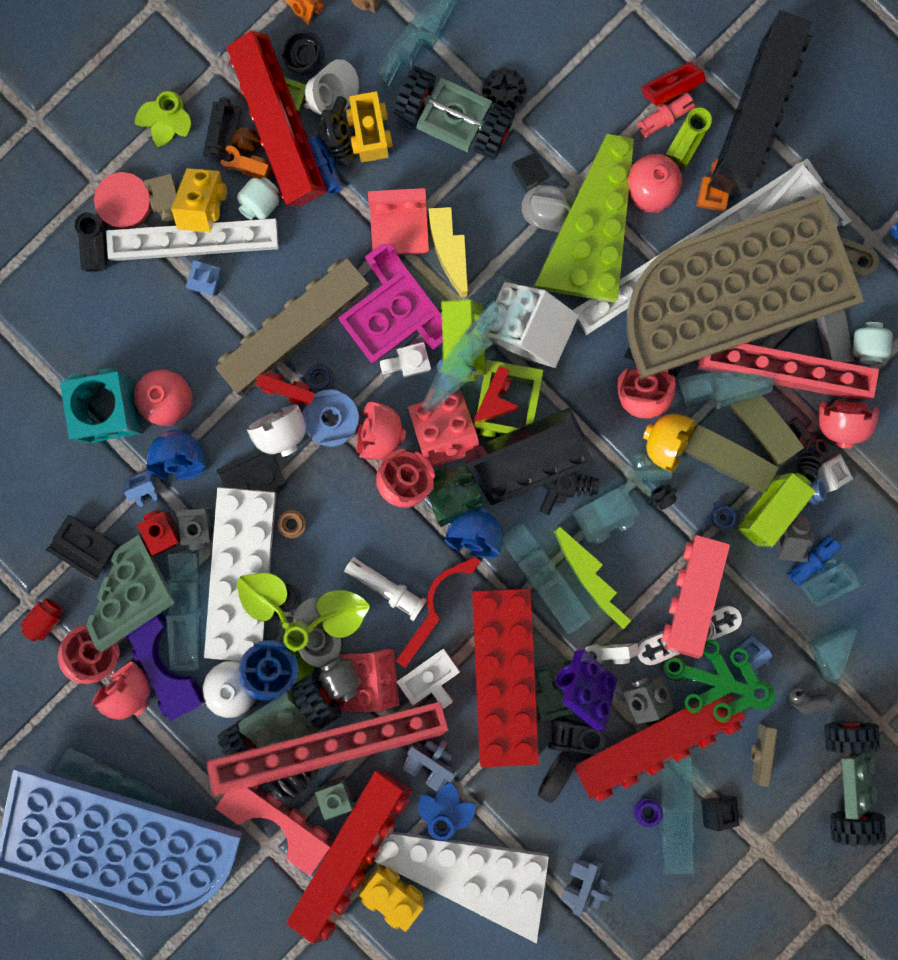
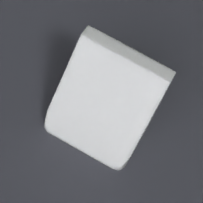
[815,454,853,493]

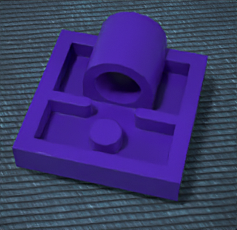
[556,650,617,731]

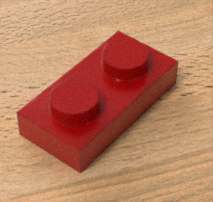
[641,61,706,106]

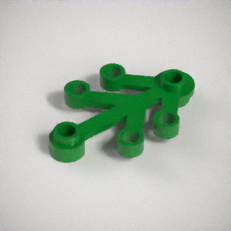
[663,640,776,723]

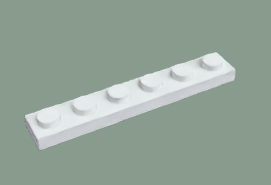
[106,219,279,261]

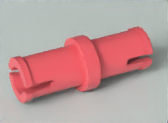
[637,93,695,138]

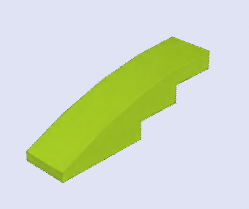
[553,527,631,629]

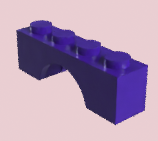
[125,611,205,721]

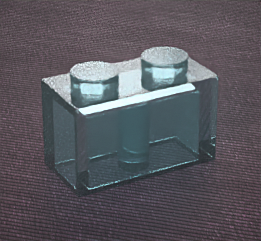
[570,485,640,545]

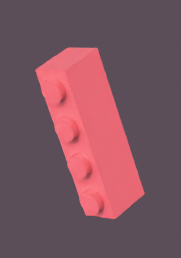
[661,535,730,658]

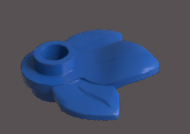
[418,782,475,841]

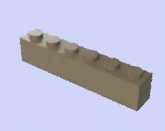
[215,258,371,397]

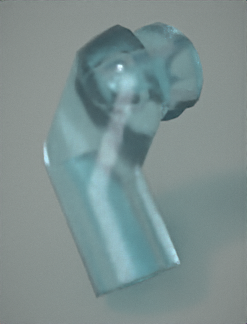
[632,453,672,481]

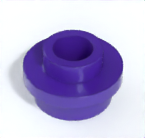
[634,798,663,827]

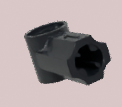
[74,212,108,272]

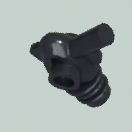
[318,96,354,166]
[788,417,828,483]
[539,472,599,516]

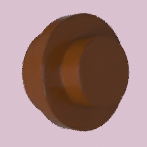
[232,128,260,153]

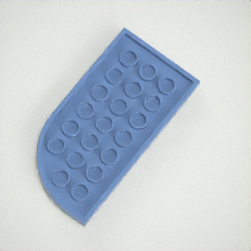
[0,764,243,916]

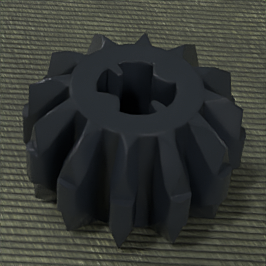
[268,769,318,804]

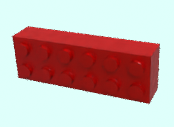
[472,587,539,767]

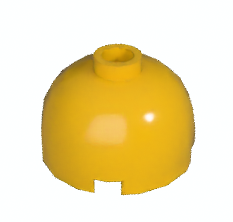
[643,413,696,473]

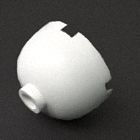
[247,404,306,457]
[202,660,258,718]

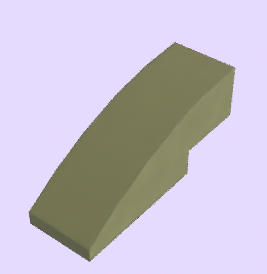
[723,380,804,465]
[685,425,779,494]

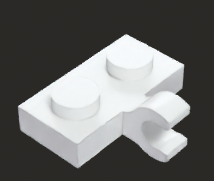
[397,648,460,709]

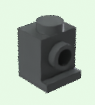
[176,508,213,551]
[776,517,814,563]

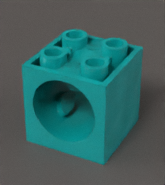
[60,368,142,444]

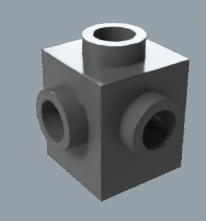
[623,675,674,724]

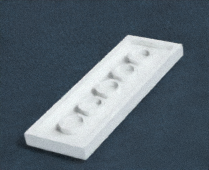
[204,487,276,661]

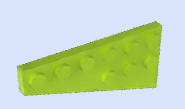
[533,134,634,303]

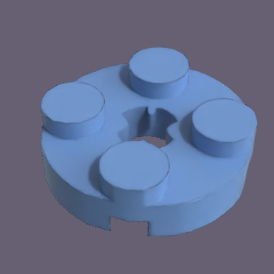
[302,390,359,447]

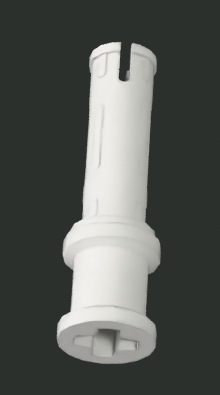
[344,557,427,621]

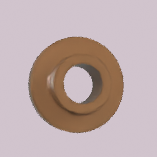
[277,510,306,538]

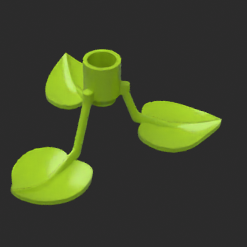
[237,572,370,697]

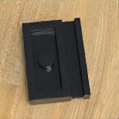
[217,450,286,491]
[46,515,119,580]

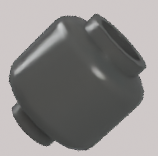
[318,656,362,702]

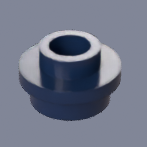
[305,364,334,393]

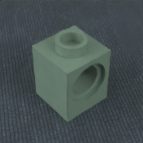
[315,776,355,820]

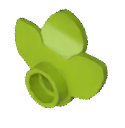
[135,91,191,147]

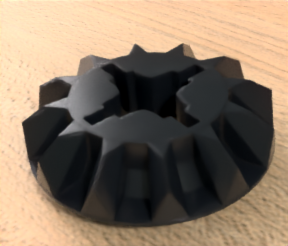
[482,67,527,111]

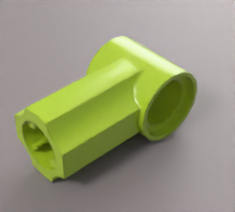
[665,107,712,168]

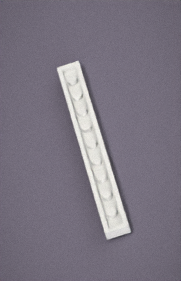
[572,158,823,336]

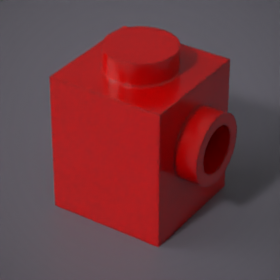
[137,509,181,555]

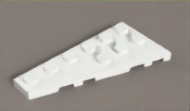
[375,831,549,943]

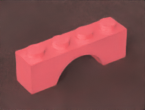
[215,784,333,876]

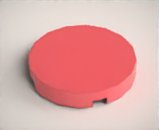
[94,172,151,229]

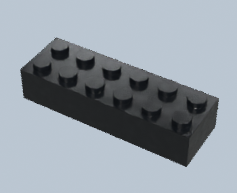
[708,10,812,198]

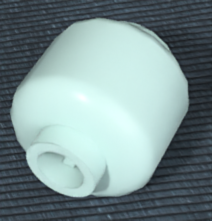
[237,177,279,220]
[852,322,893,365]

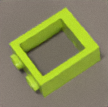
[442,300,486,381]
[474,360,543,438]
[735,473,816,547]

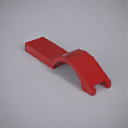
[396,557,481,668]

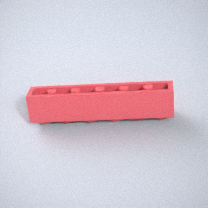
[696,344,879,401]

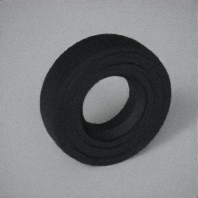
[538,751,576,803]

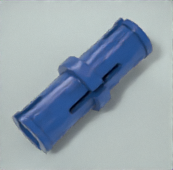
[308,135,344,195]
[787,535,842,587]

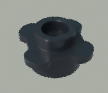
[647,484,677,510]

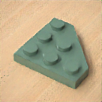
[86,535,175,652]

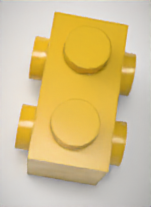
[346,91,393,163]
[171,168,227,233]
[359,863,424,932]

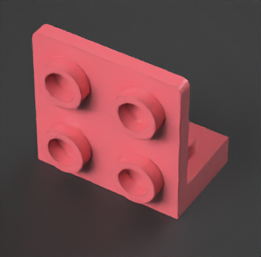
[368,188,429,255]
[408,390,479,467]
[336,649,400,712]

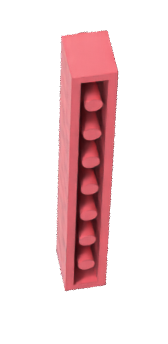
[207,702,448,796]

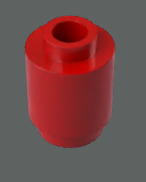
[20,598,64,642]

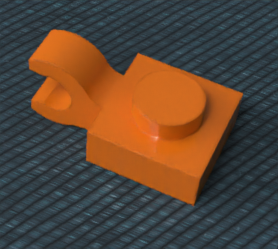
[220,146,272,180]
[696,158,729,212]

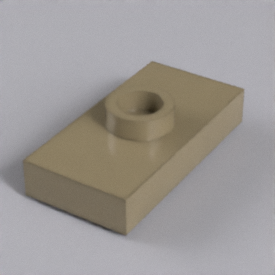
[751,723,777,787]

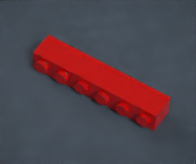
[226,30,328,206]
[574,693,746,802]
[286,771,412,945]

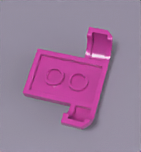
[338,244,443,365]

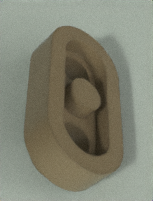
[840,237,879,277]

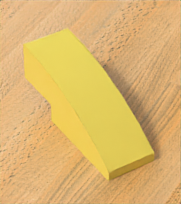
[429,207,468,297]

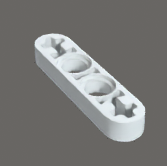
[637,605,742,665]

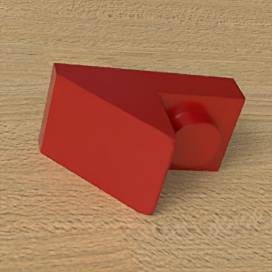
[474,365,518,423]

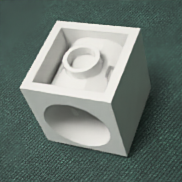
[481,282,579,368]

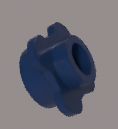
[706,501,740,534]

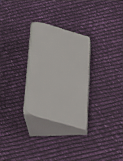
[816,310,855,363]

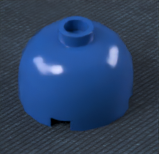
[147,429,205,480]
[445,507,504,558]
[238,640,299,701]

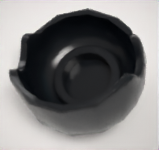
[281,30,325,75]

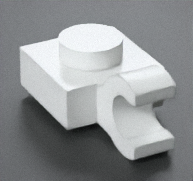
[380,342,431,378]
[585,643,639,664]

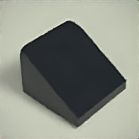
[512,153,550,191]
[701,796,740,831]

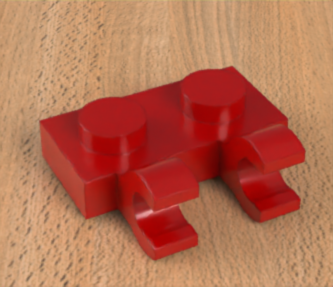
[255,371,315,405]

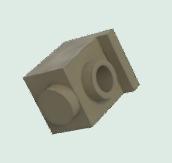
[143,173,179,222]

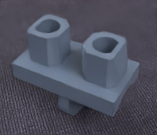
[403,739,455,792]
[561,859,613,917]

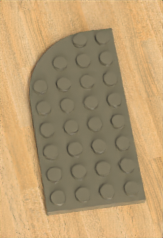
[626,193,864,379]

